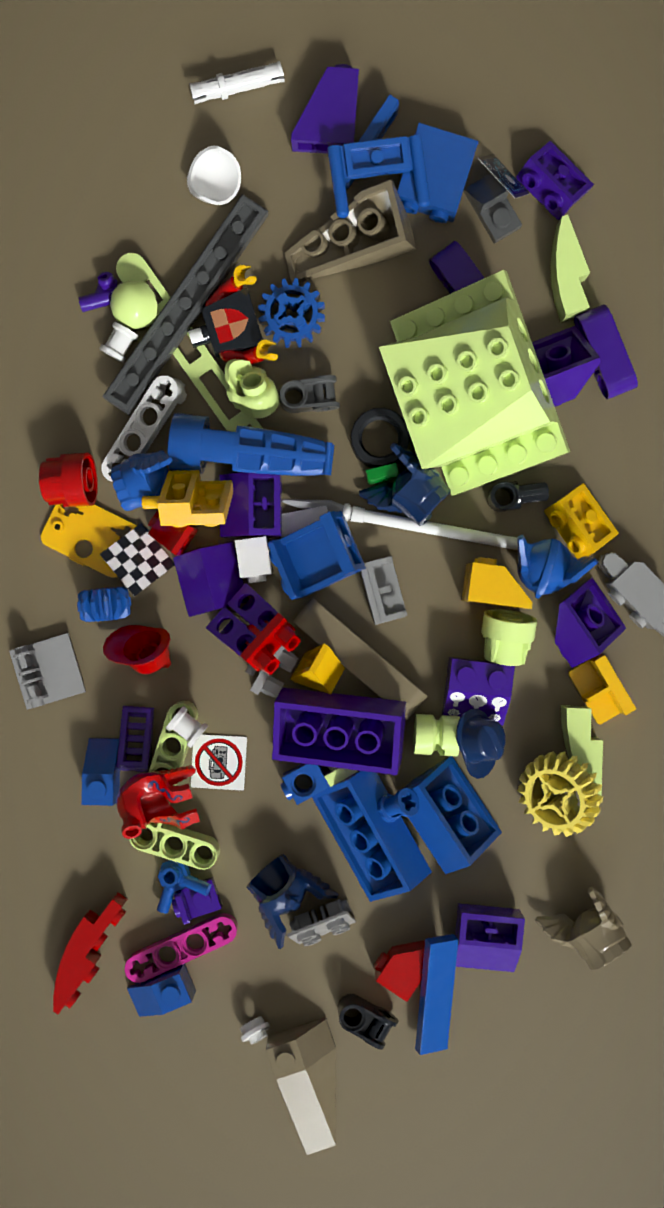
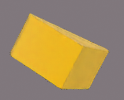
[290,643,345,695]

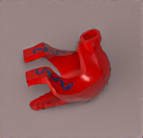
[116,765,200,839]

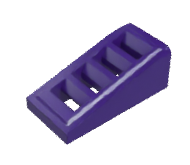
[116,706,154,772]

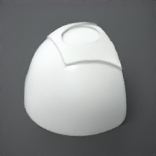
[187,146,241,205]

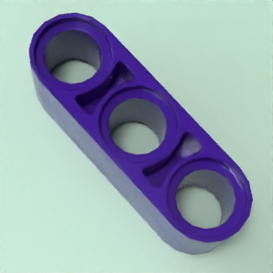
[429,241,484,294]
[574,304,638,399]

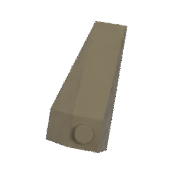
[285,180,417,283]
[266,1017,336,1155]

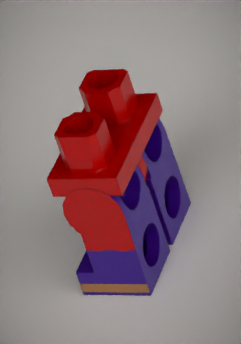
[206,583,301,675]

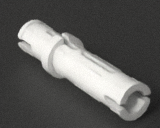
[190,61,285,104]

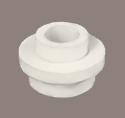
[240,1016,270,1045]

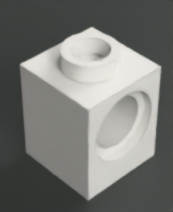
[235,536,273,583]

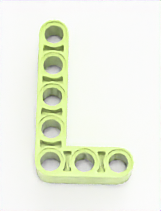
[130,701,220,870]

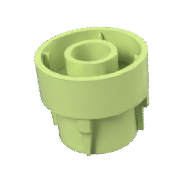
[481,609,537,666]

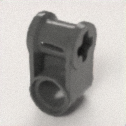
[280,375,340,413]

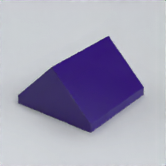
[173,542,248,617]

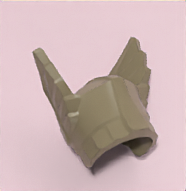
[535,887,632,970]

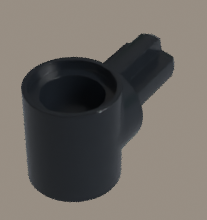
[487,481,549,512]

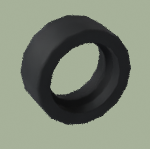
[351,407,410,468]

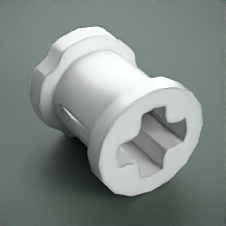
[99,322,139,363]
[166,706,208,748]

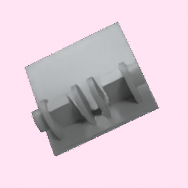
[9,633,86,710]
[287,899,356,946]

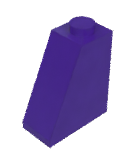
[291,64,359,154]

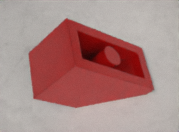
[148,511,199,555]
[374,940,425,1002]

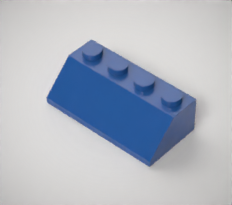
[312,770,432,902]

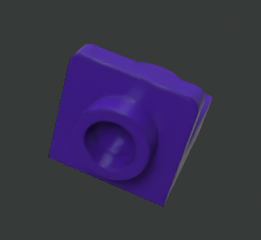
[172,877,223,925]

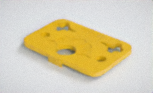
[41,504,137,578]

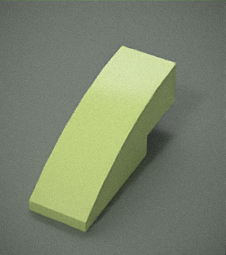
[551,214,590,323]
[561,705,603,796]

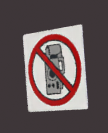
[191,734,247,790]

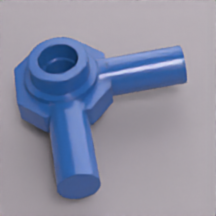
[157,860,211,914]

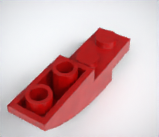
[53,892,128,1015]

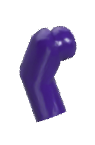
[78,272,118,312]

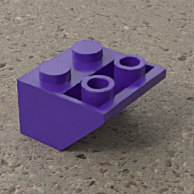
[220,472,282,537]
[455,903,525,972]

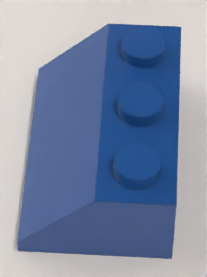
[403,756,502,874]

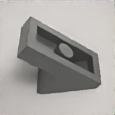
[463,173,522,244]

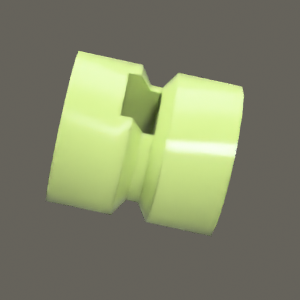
[413,714,460,757]

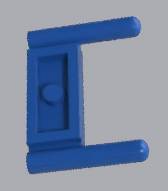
[327,135,430,218]

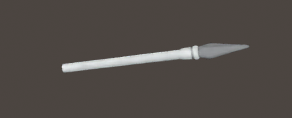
[282,499,518,550]

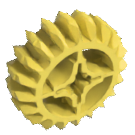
[517,751,603,837]

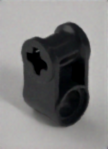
[338,994,399,1050]

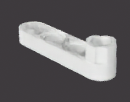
[102,376,187,482]

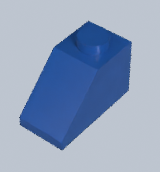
[82,738,120,806]
[127,963,196,1017]

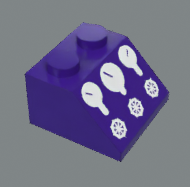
[442,657,515,726]

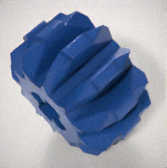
[77,587,131,622]

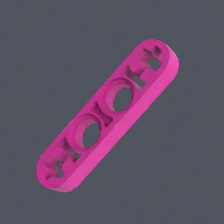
[124,913,238,983]

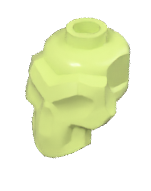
[225,359,280,419]

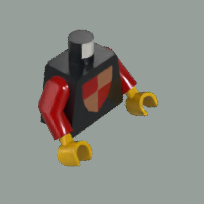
[188,265,278,365]

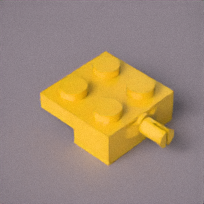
[142,470,233,527]

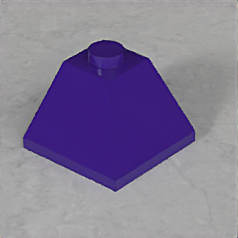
[532,326,601,407]
[555,577,626,668]

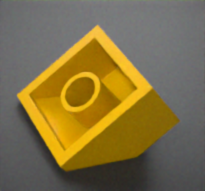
[461,557,533,609]

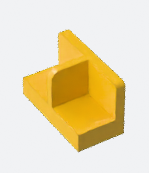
[568,654,636,725]

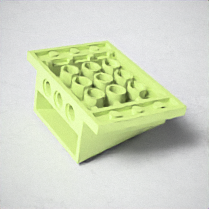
[379,270,570,496]

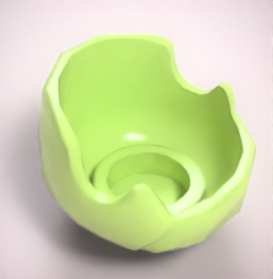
[110,281,157,329]

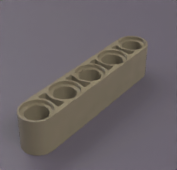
[293,598,428,720]

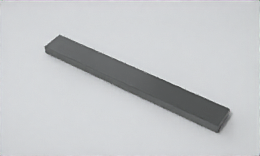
[102,194,269,416]

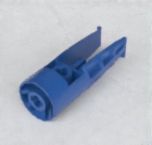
[168,413,335,476]

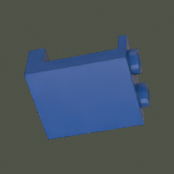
[397,123,479,223]
[268,511,366,600]

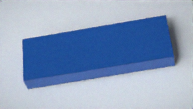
[345,95,399,190]

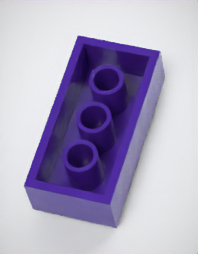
[272,687,406,775]

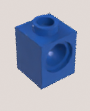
[280,763,330,805]

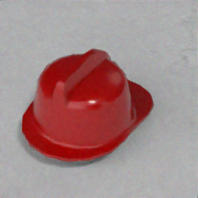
[103,625,171,675]

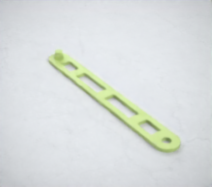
[116,253,263,432]

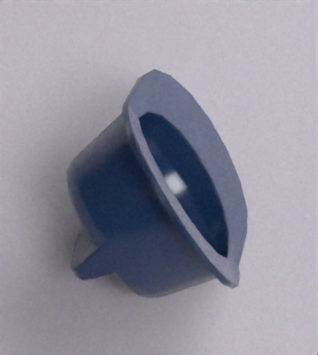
[456,709,506,779]

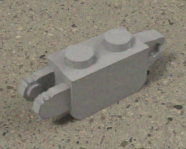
[597,552,664,637]

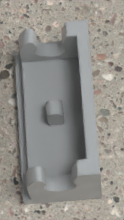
[360,556,407,625]

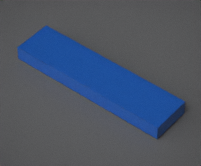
[415,934,459,1055]

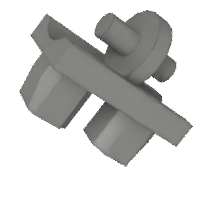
[245,646,299,698]

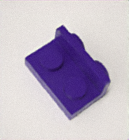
[516,141,594,220]

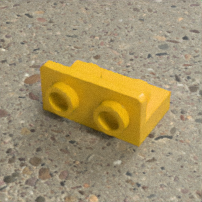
[544,483,619,559]

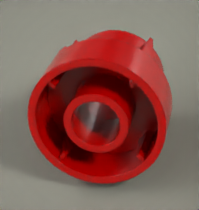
[39,452,98,507]

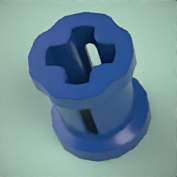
[377,788,419,823]

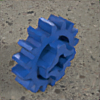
[258,278,325,348]

